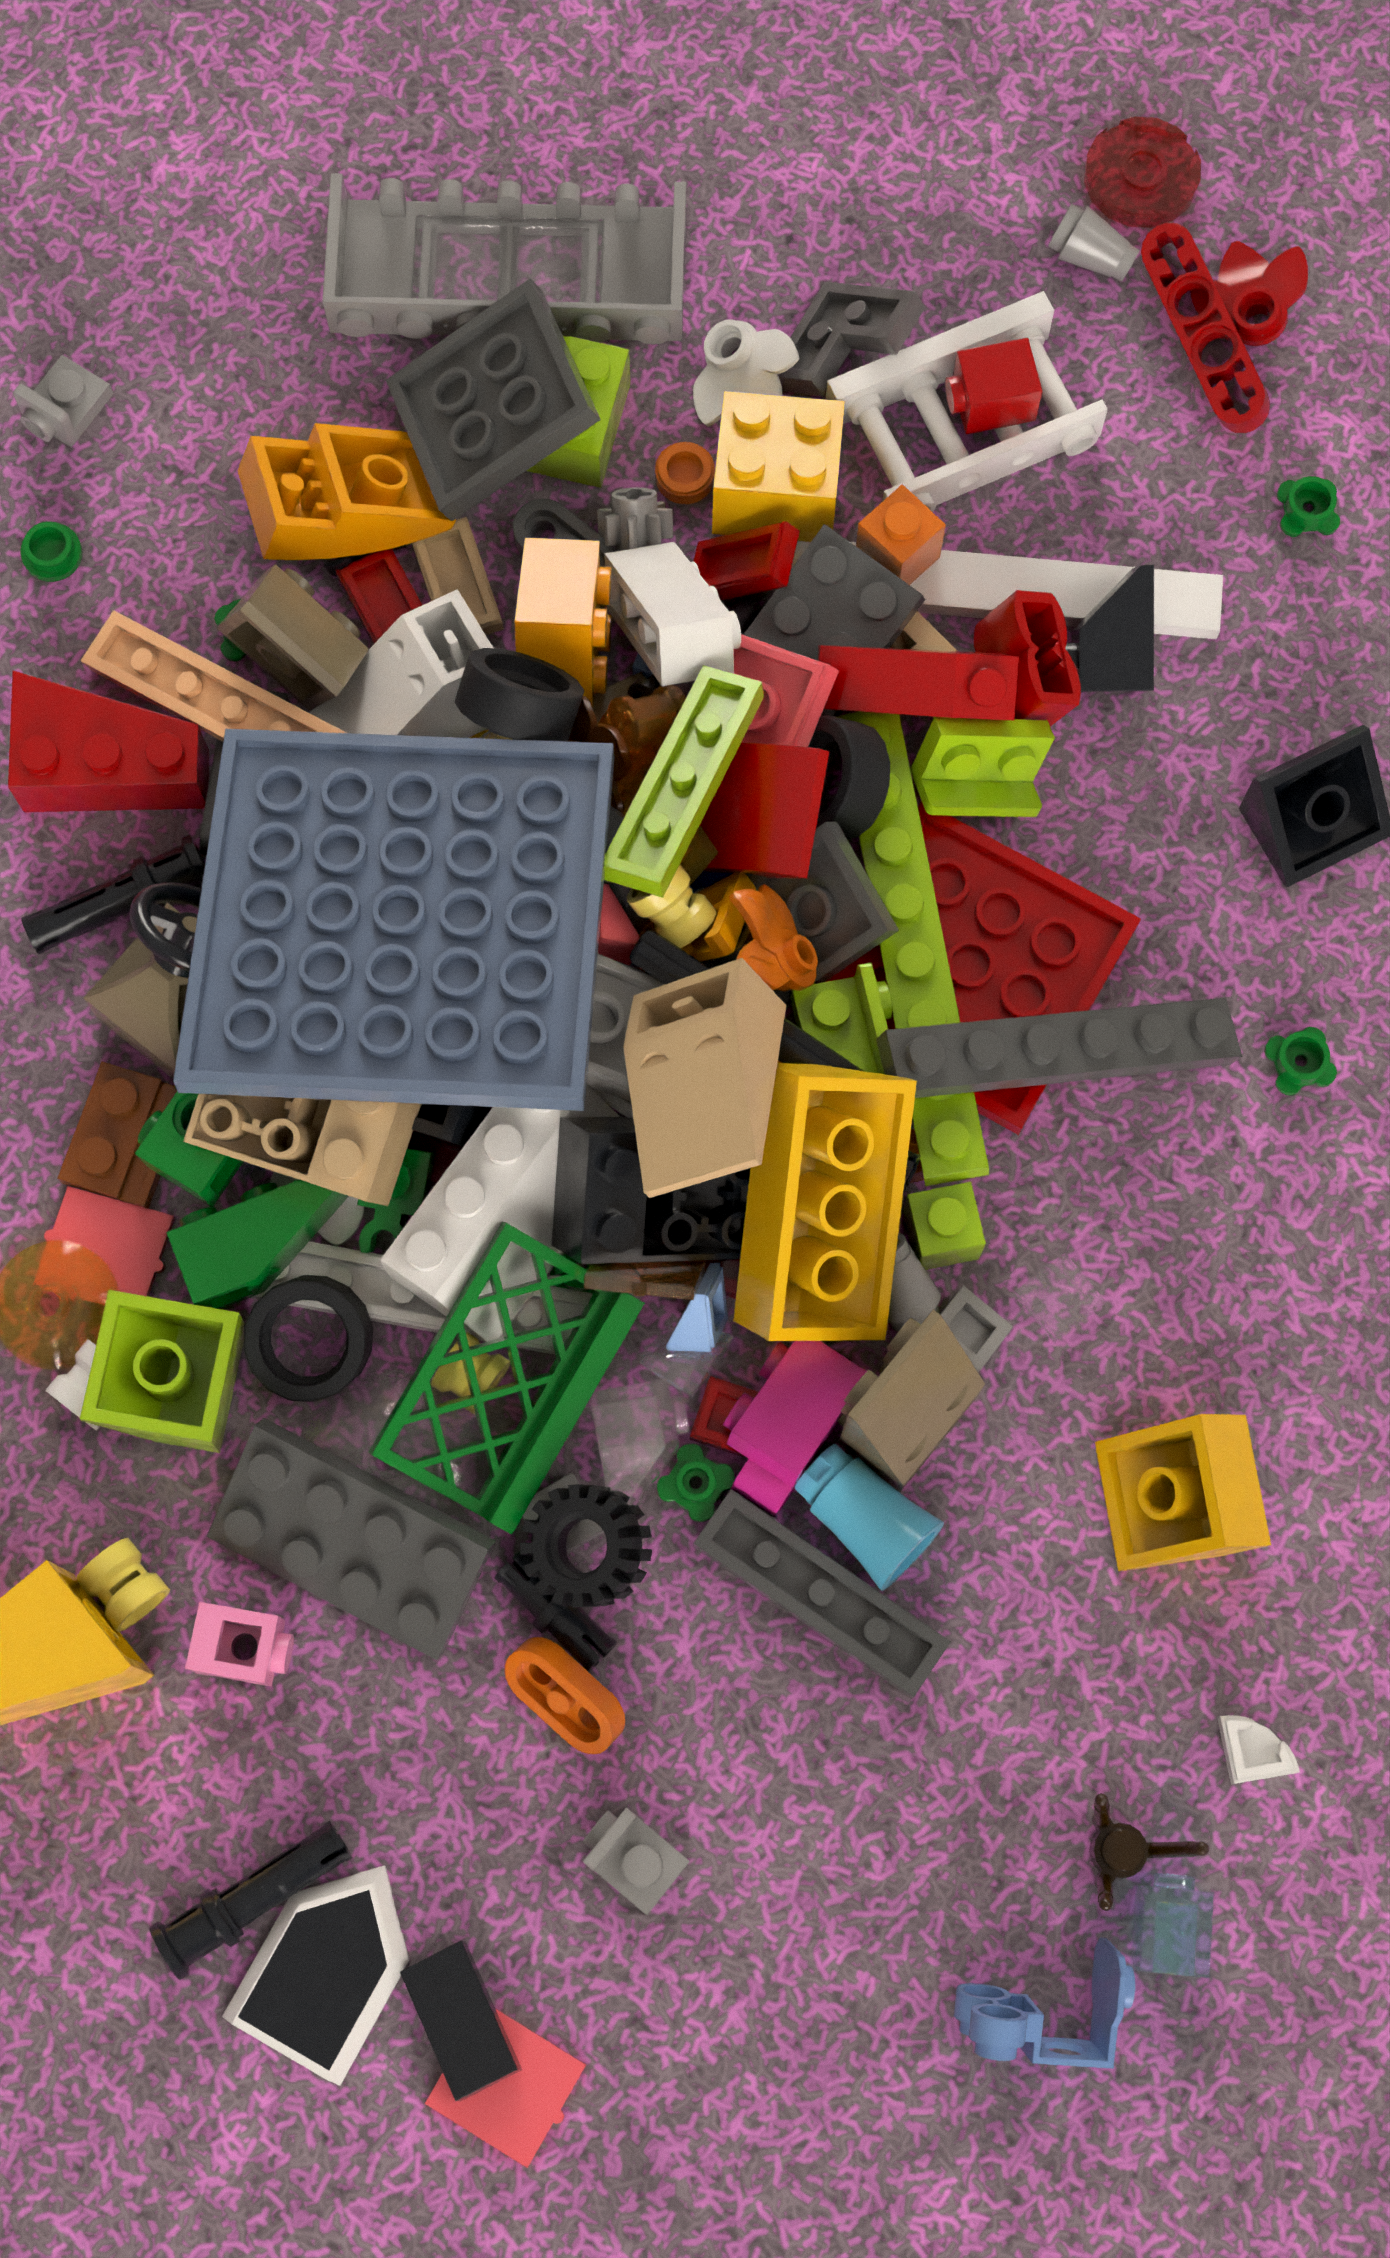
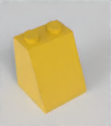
[0,1560,154,1725]

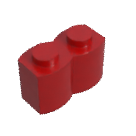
[973,590,1081,727]

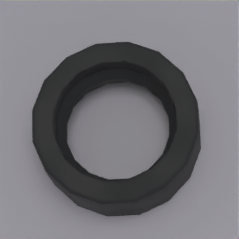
[454,648,584,742]
[808,715,890,840]
[243,1275,373,1402]

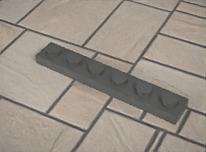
[876,998,1242,1098]

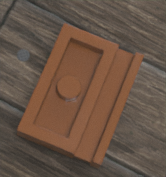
[57,1061,177,1209]

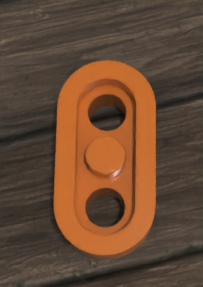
[505,1637,625,1754]

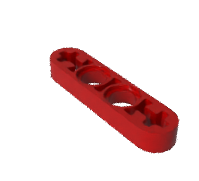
[1141,223,1270,433]

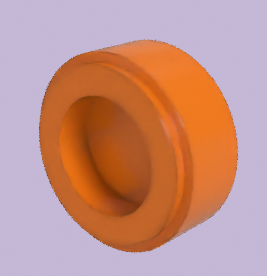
[655,442,715,504]

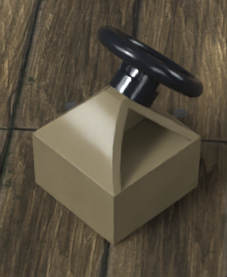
[84,882,202,1079]

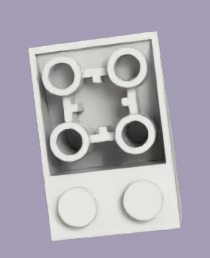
[310,589,493,738]

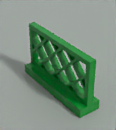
[368,1221,645,1535]

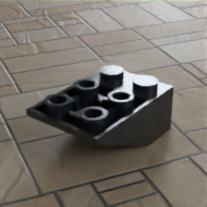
[551,1117,750,1264]

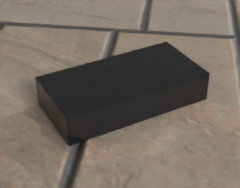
[400,1940,522,2102]

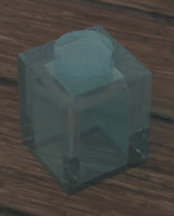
[1131,1873,1214,1978]

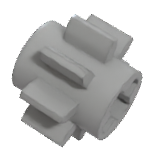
[597,487,674,551]

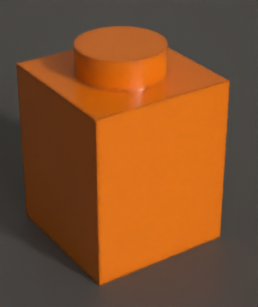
[856,484,946,585]

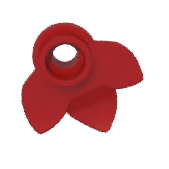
[1191,241,1308,346]

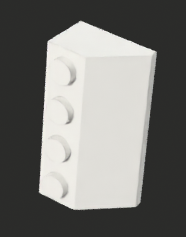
[380,1085,620,1343]

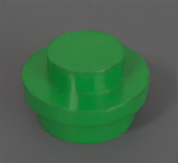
[20,521,83,582]

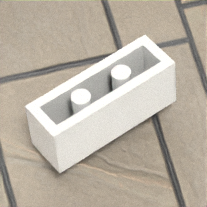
[604,542,741,686]

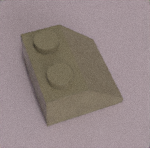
[216,564,369,710]

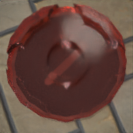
[1084,116,1201,228]

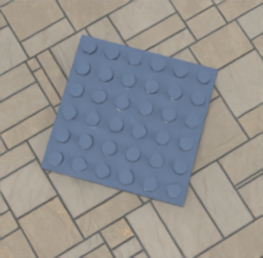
[173,729,615,1111]

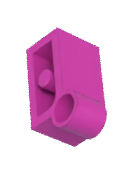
[723,1341,867,1517]

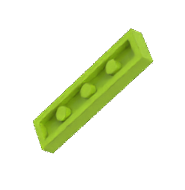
[604,665,764,898]

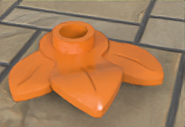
[729,884,818,991]

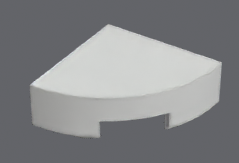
[1217,1715,1300,1784]

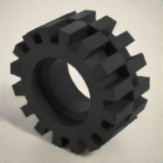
[520,1484,652,1607]

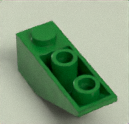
[166,1180,349,1309]

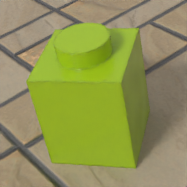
[903,1181,986,1270]

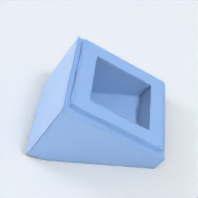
[666,1263,728,1352]

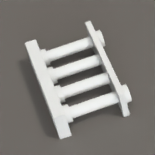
[826,291,1108,512]

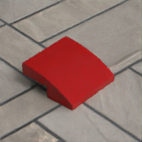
[691,743,829,879]

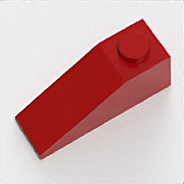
[817,645,1019,720]

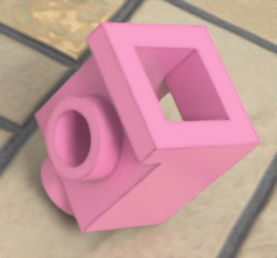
[185,1602,294,1687]

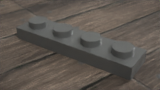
[693,1490,951,1699]

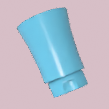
[794,1444,944,1591]

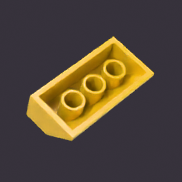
[733,1063,917,1341]

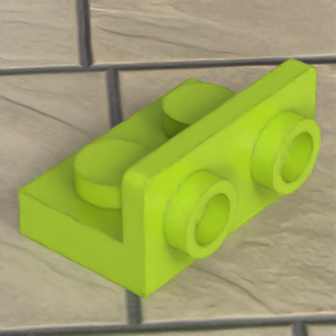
[910,717,1055,817]
[790,962,892,1074]

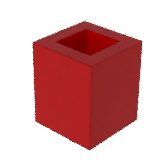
[945,337,1043,435]

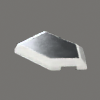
[222,1865,410,2086]

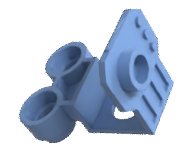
[954,1938,1135,2069]

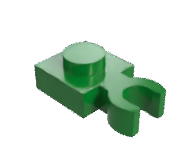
[357,1147,436,1253]

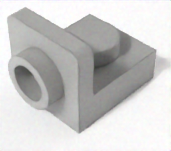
[13,355,114,448]
[582,1807,690,1915]

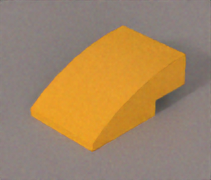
[237,423,456,560]

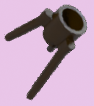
[1089,1793,1209,1911]

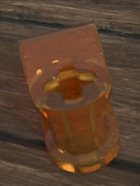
[598,684,686,793]

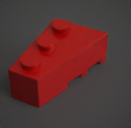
[8,671,209,812]

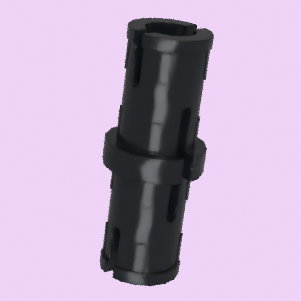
[495,1551,617,1672]

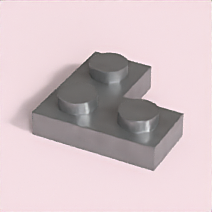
[778,282,926,396]

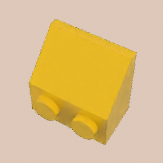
[1095,1414,1271,1571]

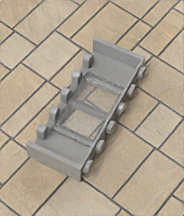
[322,173,686,345]

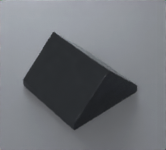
[1239,725,1390,887]

